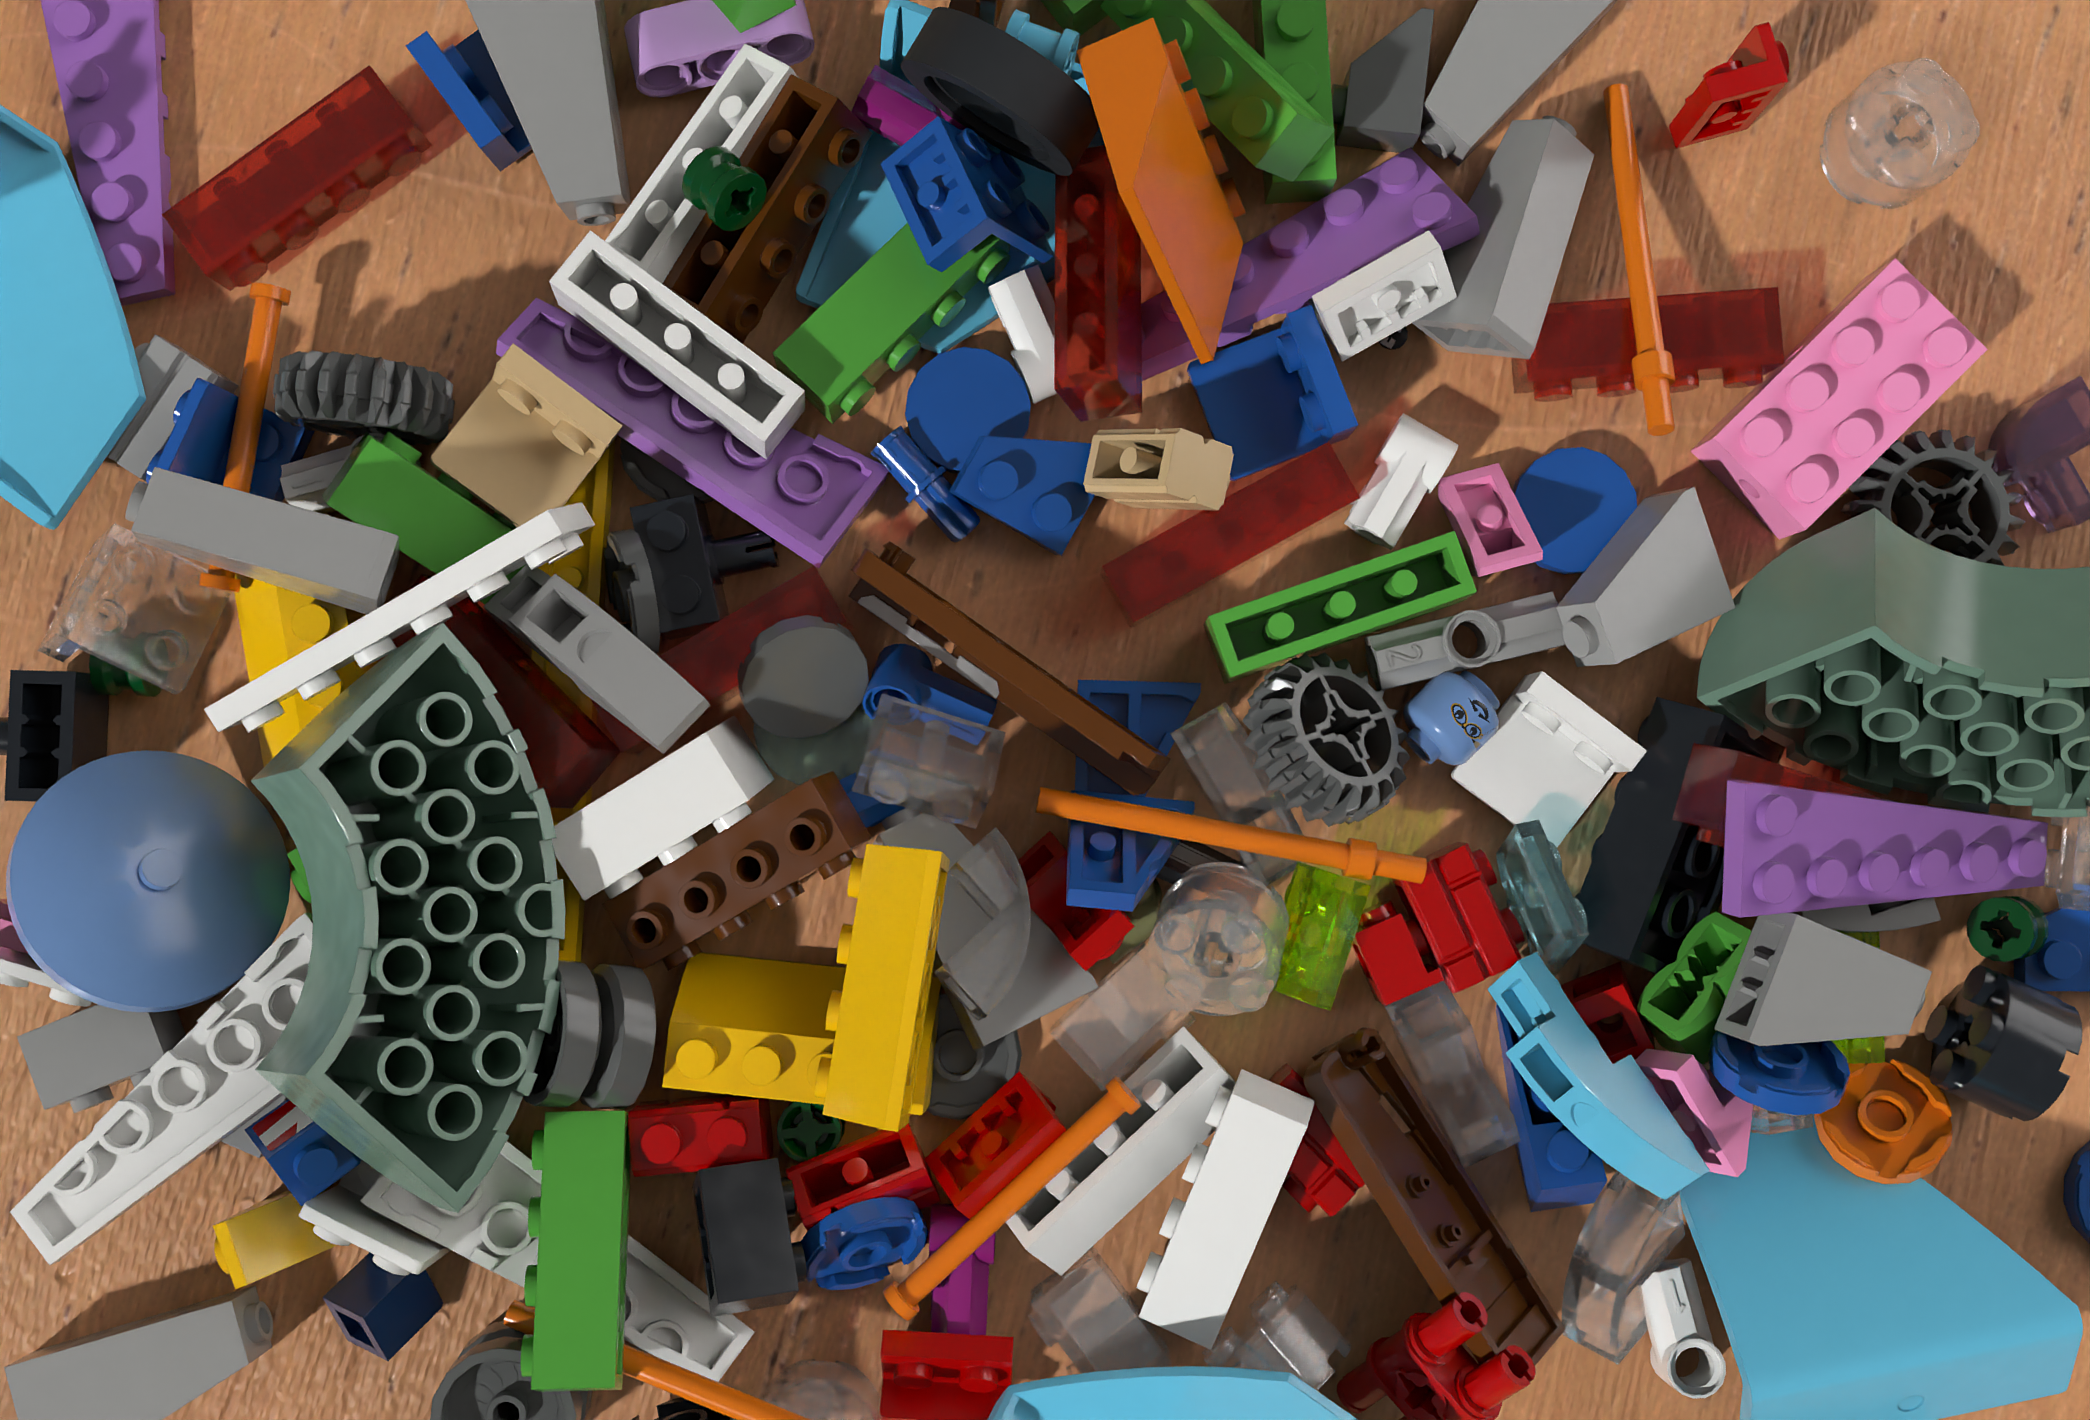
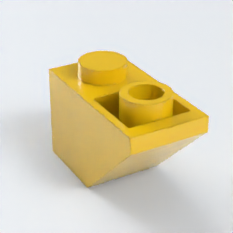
[213,1181,338,1289]

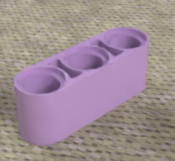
[624,0,814,98]

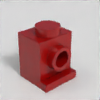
[1345,900,1445,1006]
[1561,962,1656,1064]

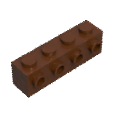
[662,74,872,344]
[602,771,872,971]

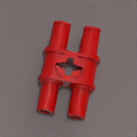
[1336,1292,1536,1420]

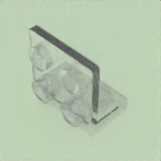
[37,523,232,694]

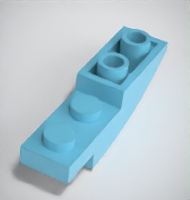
[1487,952,1710,1200]

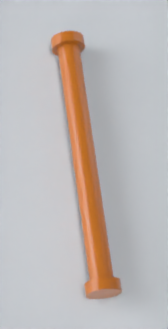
[199,282,291,593]
[883,1076,1142,1321]

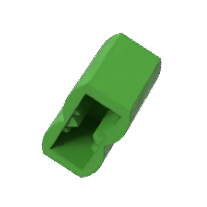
[1637,911,1752,1065]

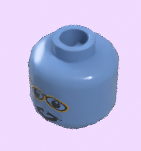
[1403,670,1500,765]

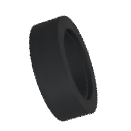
[901,7,1099,176]

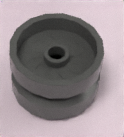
[523,960,656,1110]
[430,1320,593,1420]

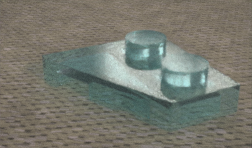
[1496,820,1589,977]

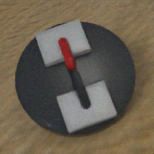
[1378,326,1408,350]

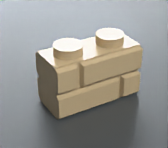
[1083,428,1234,510]

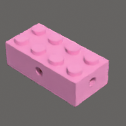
[1691,258,1988,540]

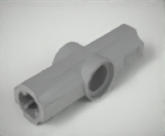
[1364,591,1566,690]

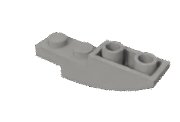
[483,564,710,754]

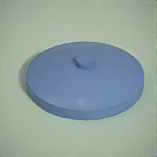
[6,750,290,1012]

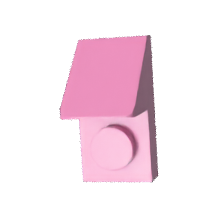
[1438,463,1543,577]
[1635,1049,1753,1177]

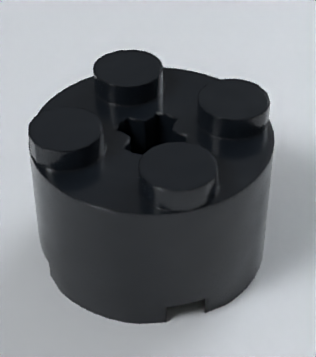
[1925,965,2082,1121]

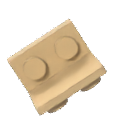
[430,343,622,527]

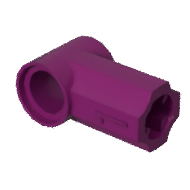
[851,65,966,146]
[929,1203,996,1335]

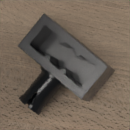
[630,494,779,640]
[0,670,109,802]
[692,1158,806,1317]

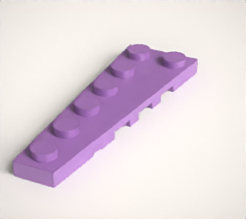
[41,0,175,306]
[1086,148,1480,390]
[496,298,889,569]
[1722,779,2048,918]

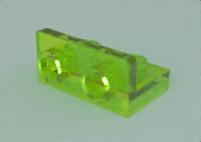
[1257,861,1371,1011]

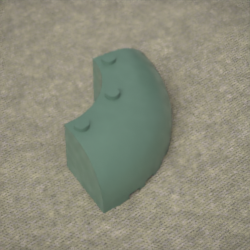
[1697,508,2090,817]
[251,623,566,1213]

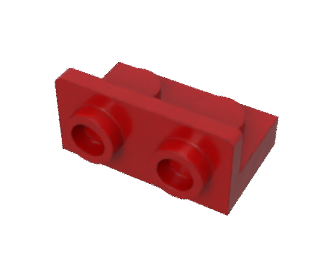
[1669,22,1789,149]
[924,1071,1067,1219]
[880,1329,1014,1420]

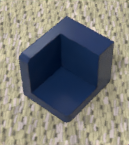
[322,1252,443,1361]

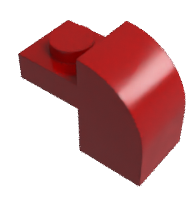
[1003,831,1135,971]

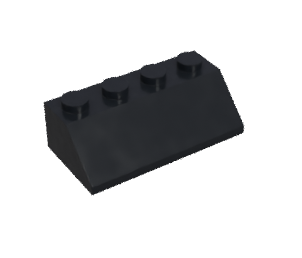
[1563,697,1780,975]

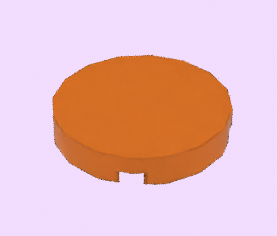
[1814,1057,1953,1184]

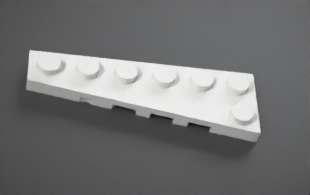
[204,502,595,733]
[10,913,313,1265]
[360,1141,755,1382]

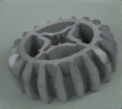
[272,350,455,445]
[1841,429,2026,566]
[1242,652,1411,827]

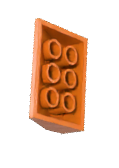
[1076,18,1246,365]

